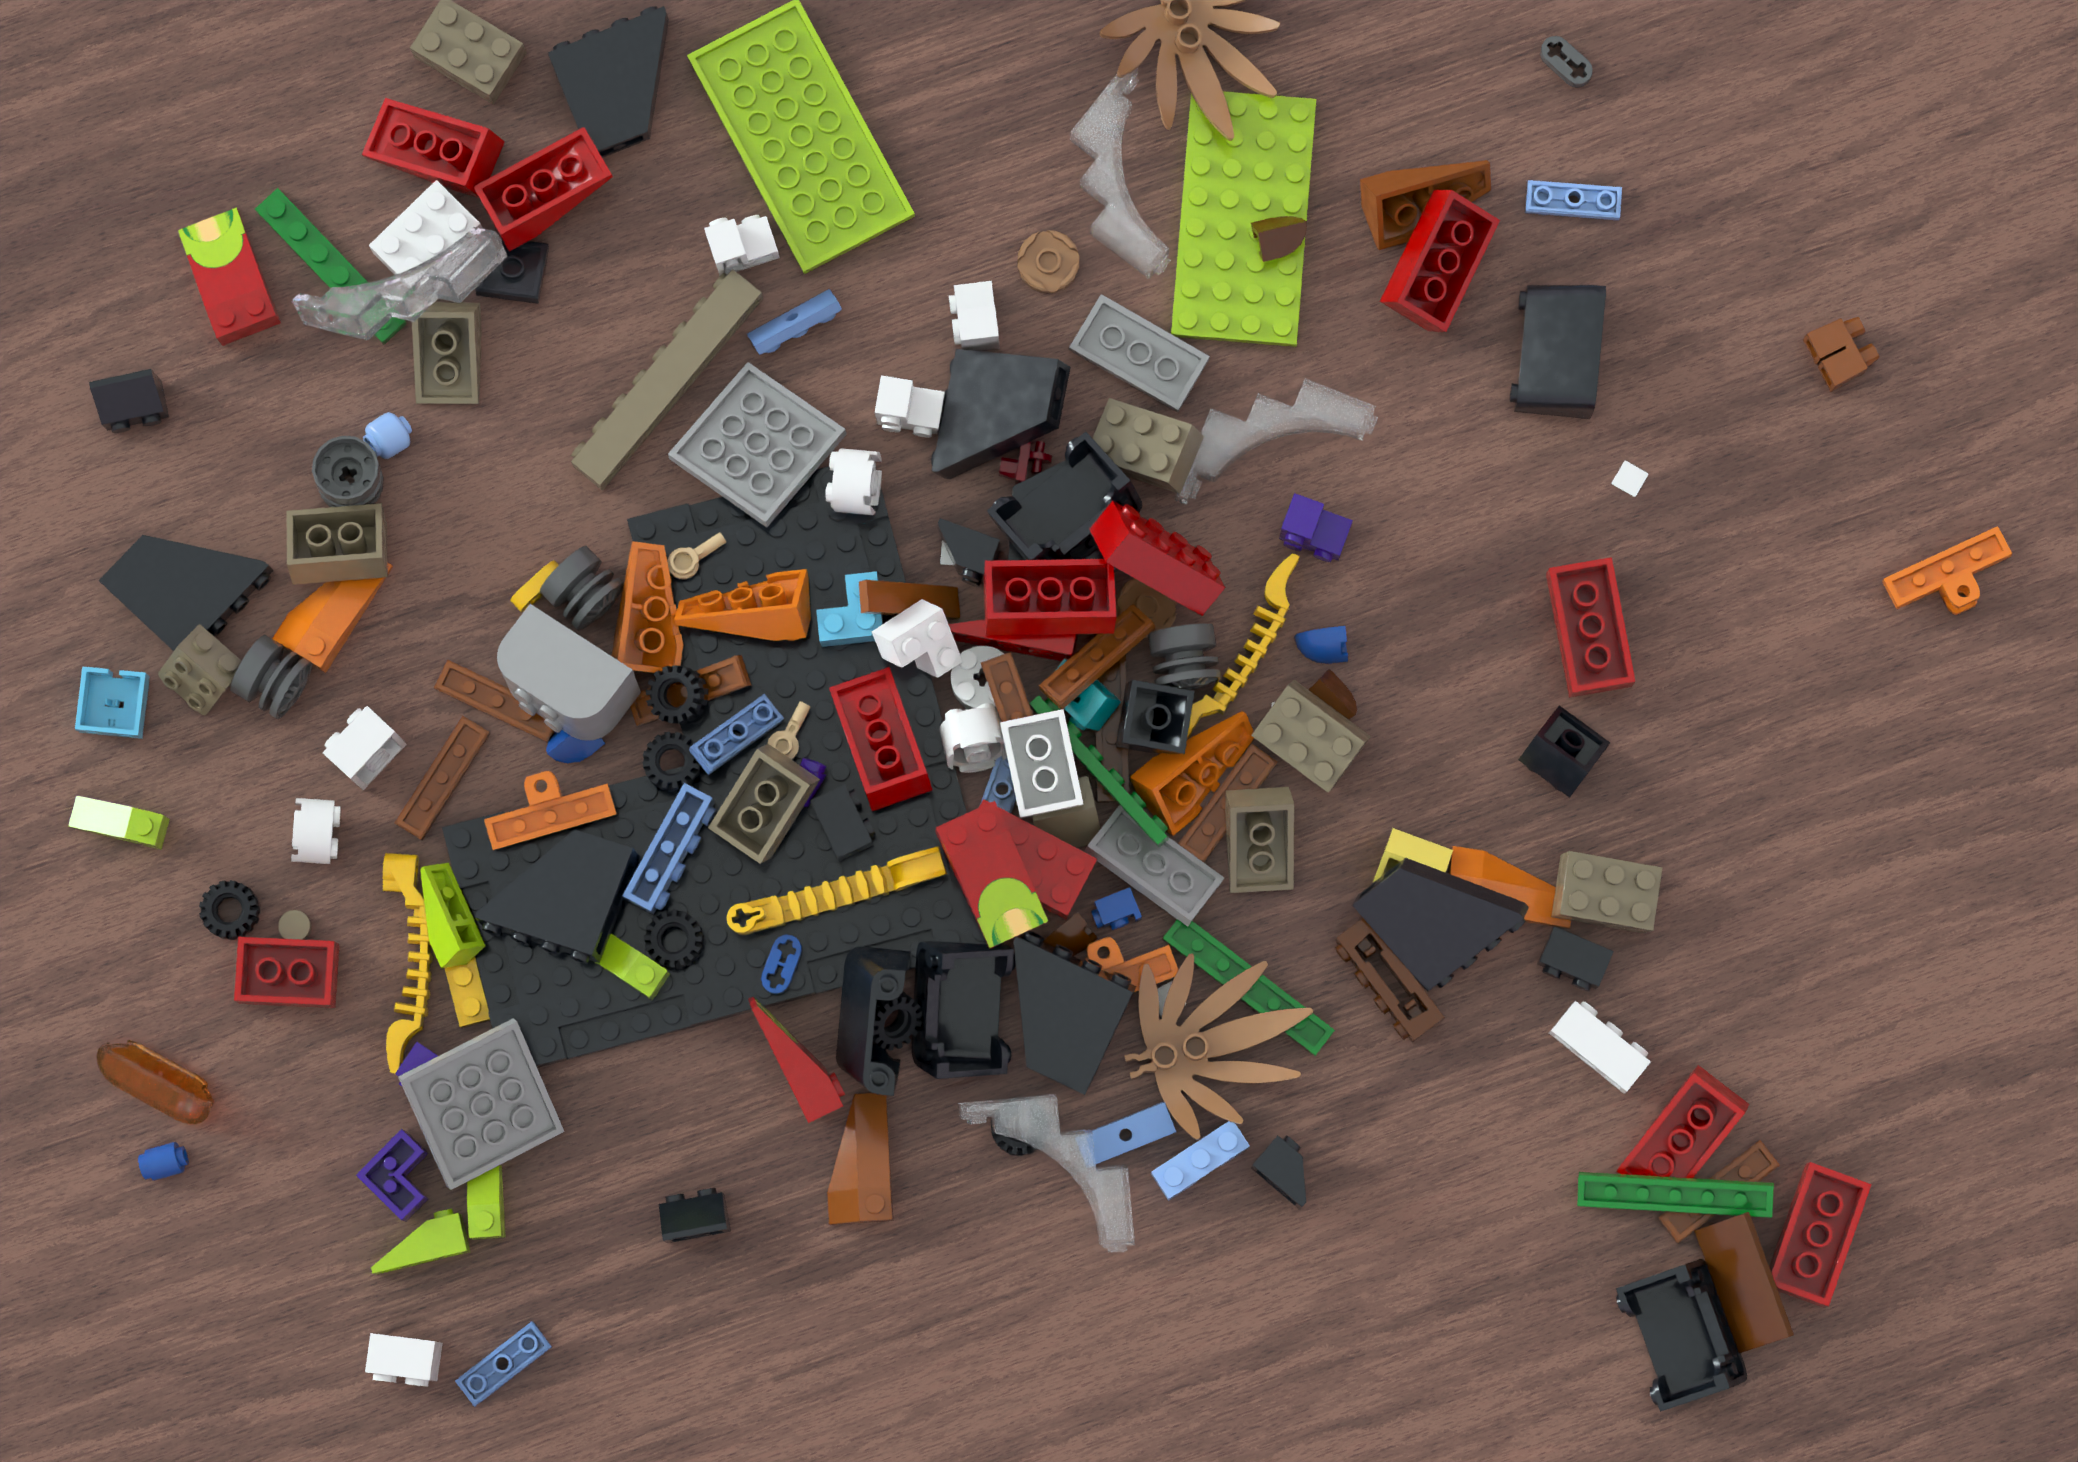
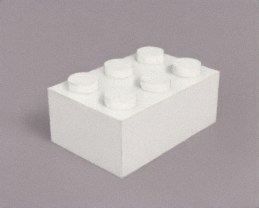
[369,180,484,297]
[323,706,407,790]
[1000,709,1083,818]

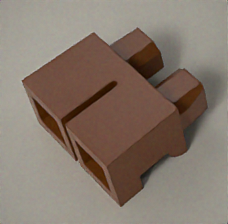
[1803,317,1880,392]

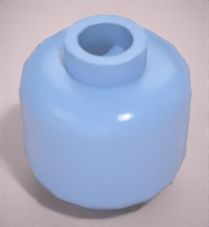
[363,412,412,459]

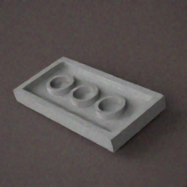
[1069,294,1210,412]
[1084,805,1224,927]

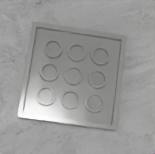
[668,362,847,527]
[398,1018,565,1190]

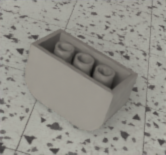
[497,604,641,740]

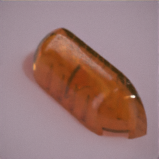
[97,1040,214,1124]

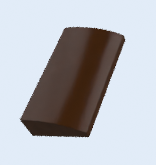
[1695,1212,1794,1353]

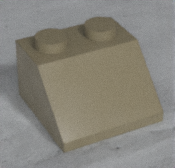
[1032,776,1100,848]

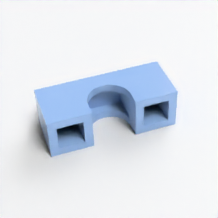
[1151,1121,1250,1201]

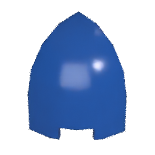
[1294,626,1348,664]
[546,730,605,764]

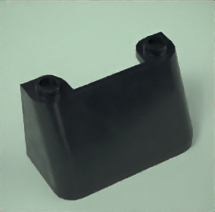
[1510,285,1606,419]
[987,432,1143,560]
[912,941,1016,1079]
[836,946,911,1096]
[1616,1259,1747,1412]

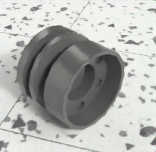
[312,436,384,507]
[540,546,624,631]
[1148,624,1221,690]
[230,635,312,719]

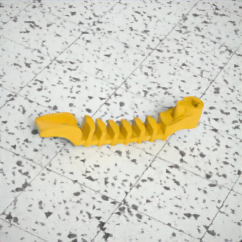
[1187,553,1300,739]
[727,846,947,935]
[383,853,433,1075]

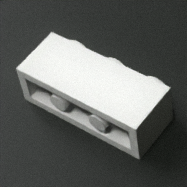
[1549,1001,1651,1094]

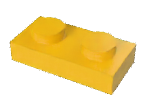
[445,957,490,1028]

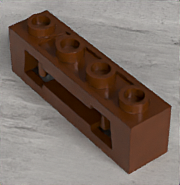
[1335,918,1445,1043]

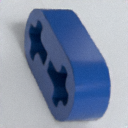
[761,934,802,995]

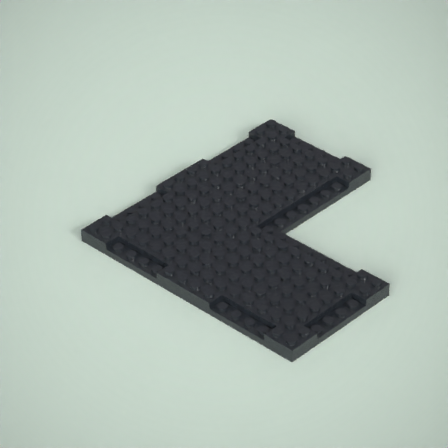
[442,466,1001,1068]

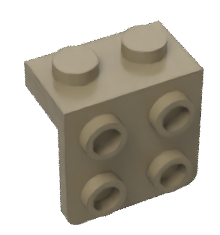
[158,624,242,715]

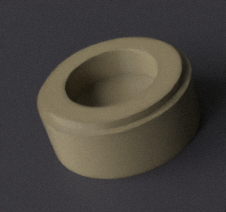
[278,910,312,940]

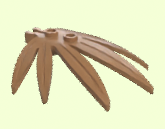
[1099,0,1280,141]
[1124,953,1313,1140]

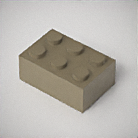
[410,0,527,105]
[1092,398,1204,494]
[286,503,388,585]
[1251,680,1371,792]
[708,744,820,864]
[1551,851,1662,933]

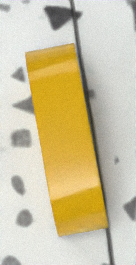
[510,560,559,612]

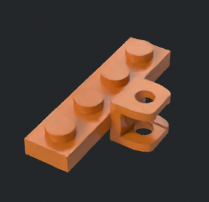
[1883,526,2012,615]
[484,771,617,850]
[1087,936,1178,992]

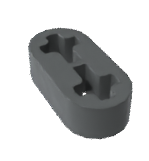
[1540,36,1593,88]

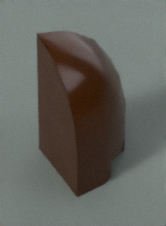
[1251,216,1307,262]
[1308,669,1357,719]
[1043,912,1098,956]

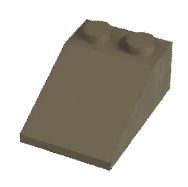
[411,302,482,404]
[1225,787,1294,893]

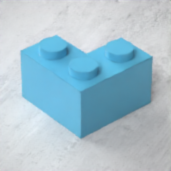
[816,571,883,647]

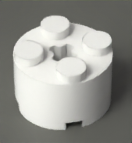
[826,448,882,515]
[951,646,1004,711]
[939,703,1007,773]
[291,798,341,864]

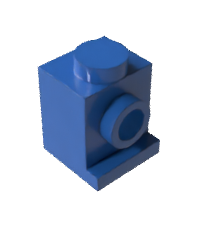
[1091,887,1142,930]

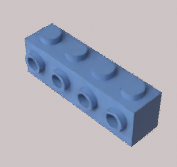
[622,783,717,915]

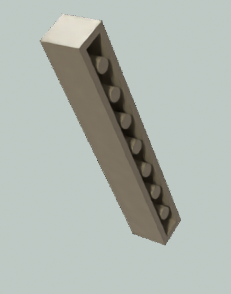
[571,269,763,491]

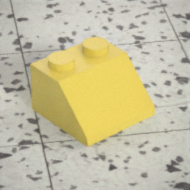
[1373,828,1453,883]

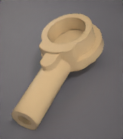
[668,532,727,579]
[767,701,811,760]

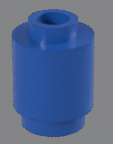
[138,1142,189,1181]

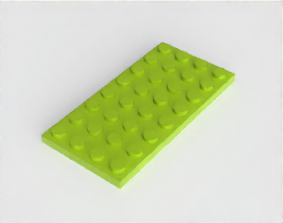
[687,0,915,274]
[1171,91,1316,347]

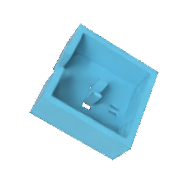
[75,666,150,739]

